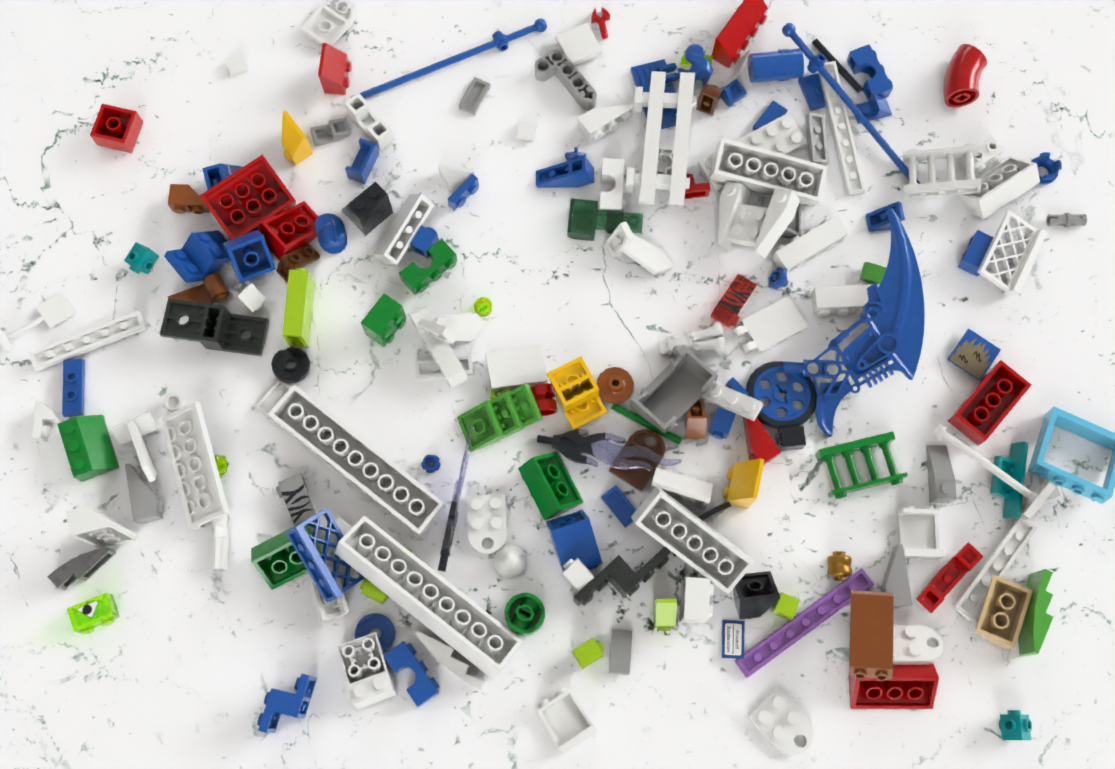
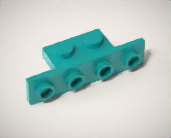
[990,441,1028,519]

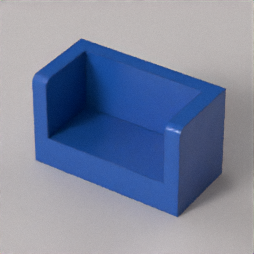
[345,138,379,184]
[958,230,994,276]

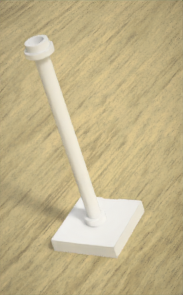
[934,424,1056,519]

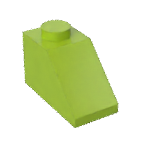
[653,599,677,631]

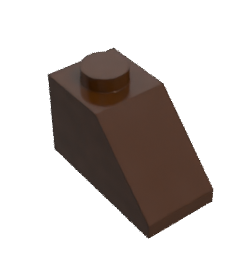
[696,83,723,116]

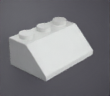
[648,466,713,510]

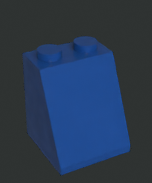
[546,509,603,572]

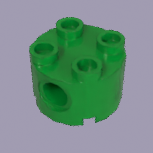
[504,592,545,636]

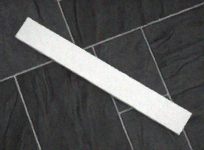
[818,61,866,196]

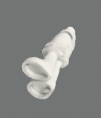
[658,321,726,356]

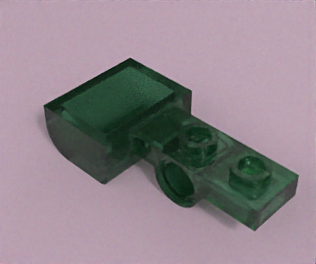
[567,198,643,241]

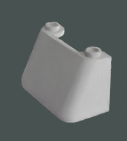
[629,345,718,433]

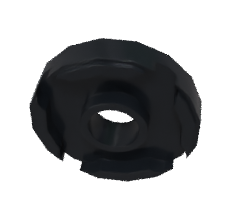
[271,347,310,384]

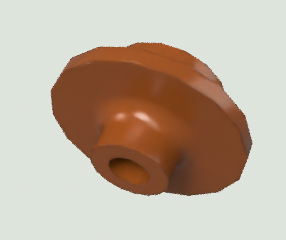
[597,367,634,404]

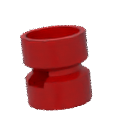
[530,383,558,416]

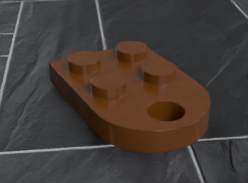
[608,429,665,492]

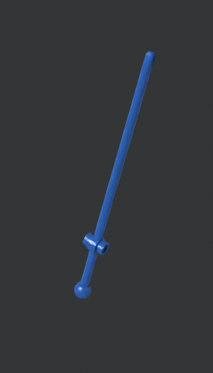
[350,18,547,99]
[782,23,921,184]

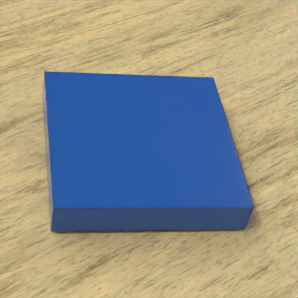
[798,73,826,111]

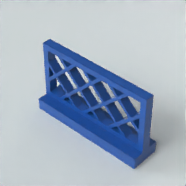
[285,508,365,603]

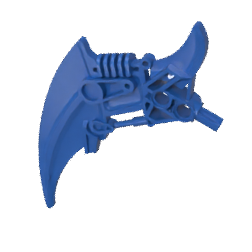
[783,208,925,437]

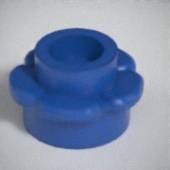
[421,455,441,473]

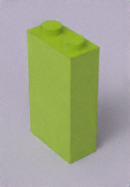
[282,268,315,348]

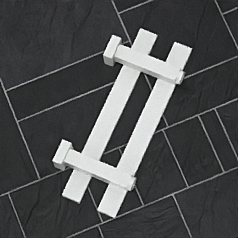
[626,71,697,206]

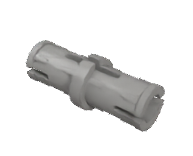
[1046,213,1088,227]

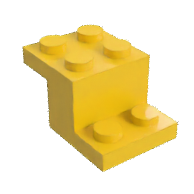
[547,356,607,430]

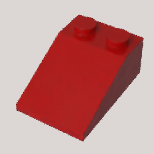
[259,201,319,261]

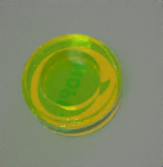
[474,297,493,317]

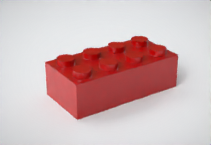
[948,360,1032,446]

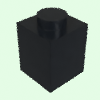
[775,426,806,451]

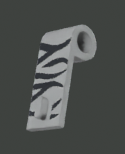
[276,473,320,533]

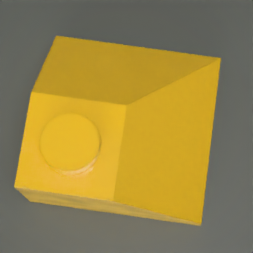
[282,110,313,165]

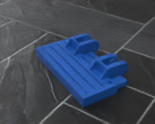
[630,59,680,129]

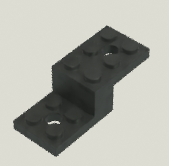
[160,298,269,356]
[573,546,671,606]

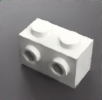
[957,134,1004,174]

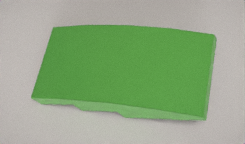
[457,384,543,452]
[1018,569,1053,657]

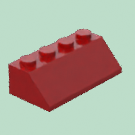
[711,0,768,68]
[848,664,939,709]

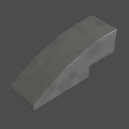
[47,547,116,590]

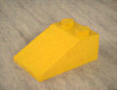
[722,459,765,509]

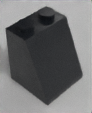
[341,181,393,236]

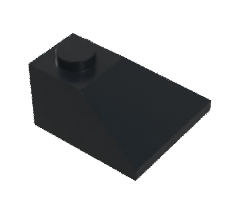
[733,571,780,619]

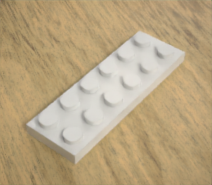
[697,113,808,194]

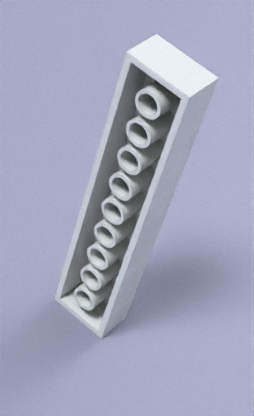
[268,385,446,538]
[334,516,523,680]

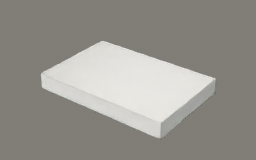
[485,345,548,390]

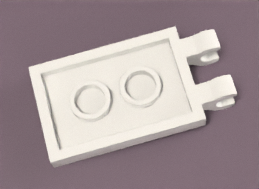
[732,296,809,355]

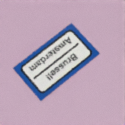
[722,620,745,659]

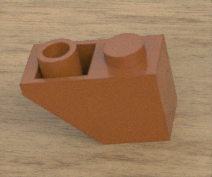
[168,184,210,215]

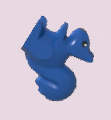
[677,44,714,87]

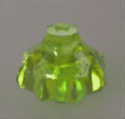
[214,454,229,478]

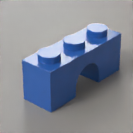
[846,44,893,101]
[383,641,440,708]

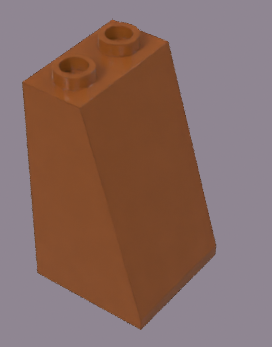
[849,590,894,681]

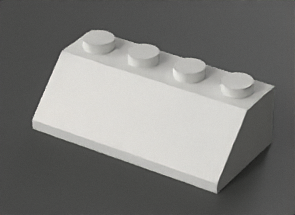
[956,156,1040,219]
[66,505,139,548]

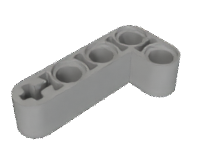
[535,49,597,111]

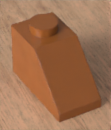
[684,399,707,440]

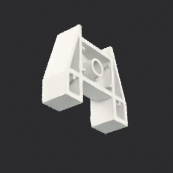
[718,181,800,259]

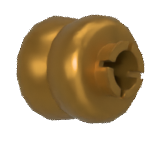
[827,551,852,581]

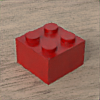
[90,103,143,153]

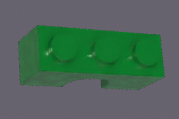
[399,239,457,295]

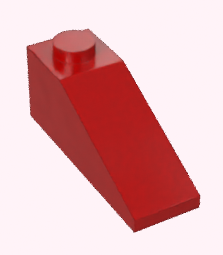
[742,416,781,466]

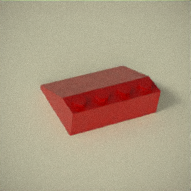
[199,154,296,240]

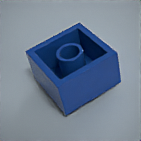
[222,230,276,283]

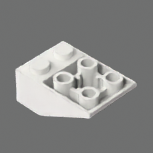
[337,632,397,709]

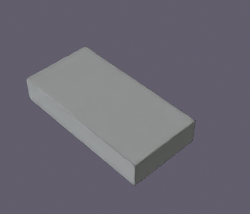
[459,77,491,115]

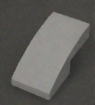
[310,118,351,146]
[609,629,632,675]

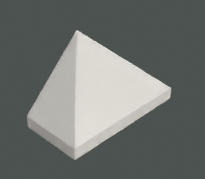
[438,164,475,193]

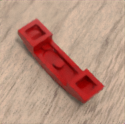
[916,542,984,613]

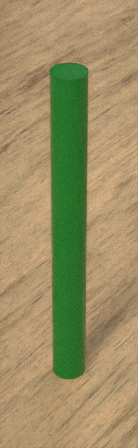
[611,404,682,445]

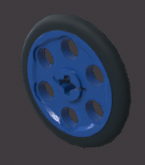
[745,361,817,429]

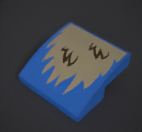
[947,328,1001,381]

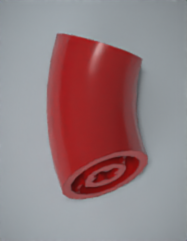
[943,44,987,108]

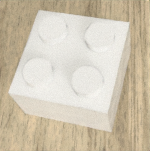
[680,577,714,624]

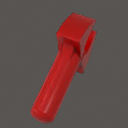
[591,7,610,39]

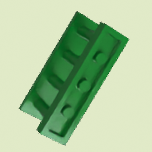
[815,431,908,499]

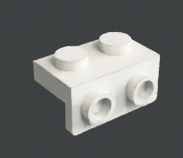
[309,577,349,622]

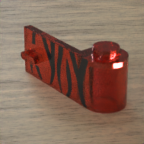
[710,274,757,328]

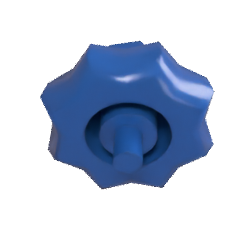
[565,147,587,161]
[768,267,789,289]

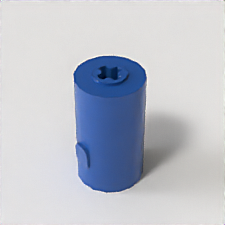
[748,48,804,83]

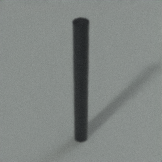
[812,39,863,94]

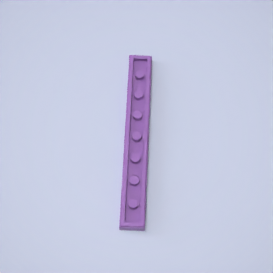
[734,568,875,678]

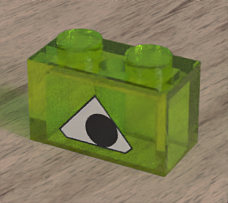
[67,593,120,635]

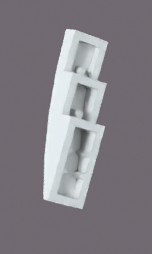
[416,631,485,690]

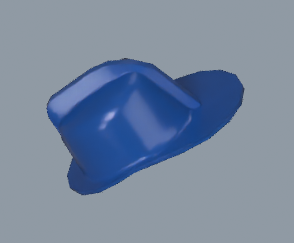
[315,213,347,254]

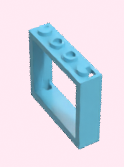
[1028,406,1115,504]

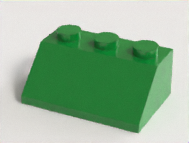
[57,414,120,482]
[518,451,584,520]
[251,524,322,590]

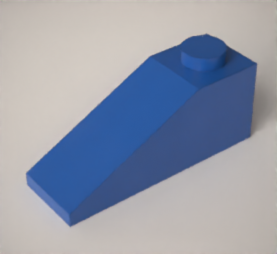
[536,156,595,188]

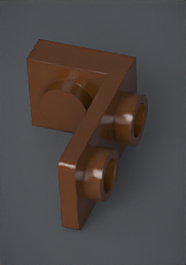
[276,244,320,283]

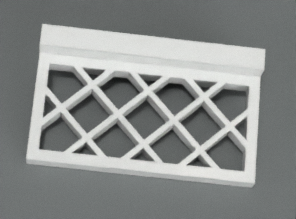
[977,210,1047,297]

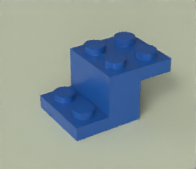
[164,230,230,283]
[257,674,317,733]

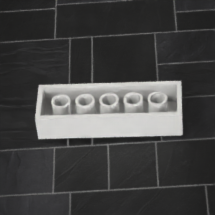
[709,138,828,207]
[631,486,754,594]

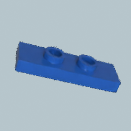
[62,359,85,417]

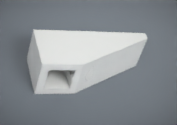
[577,104,635,142]

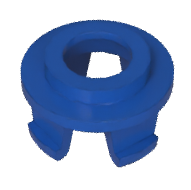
[1031,152,1062,185]

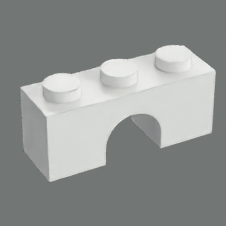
[344,92,395,151]
[599,158,628,217]

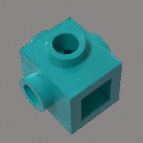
[124,242,159,275]
[999,710,1032,740]

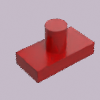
[684,174,710,200]

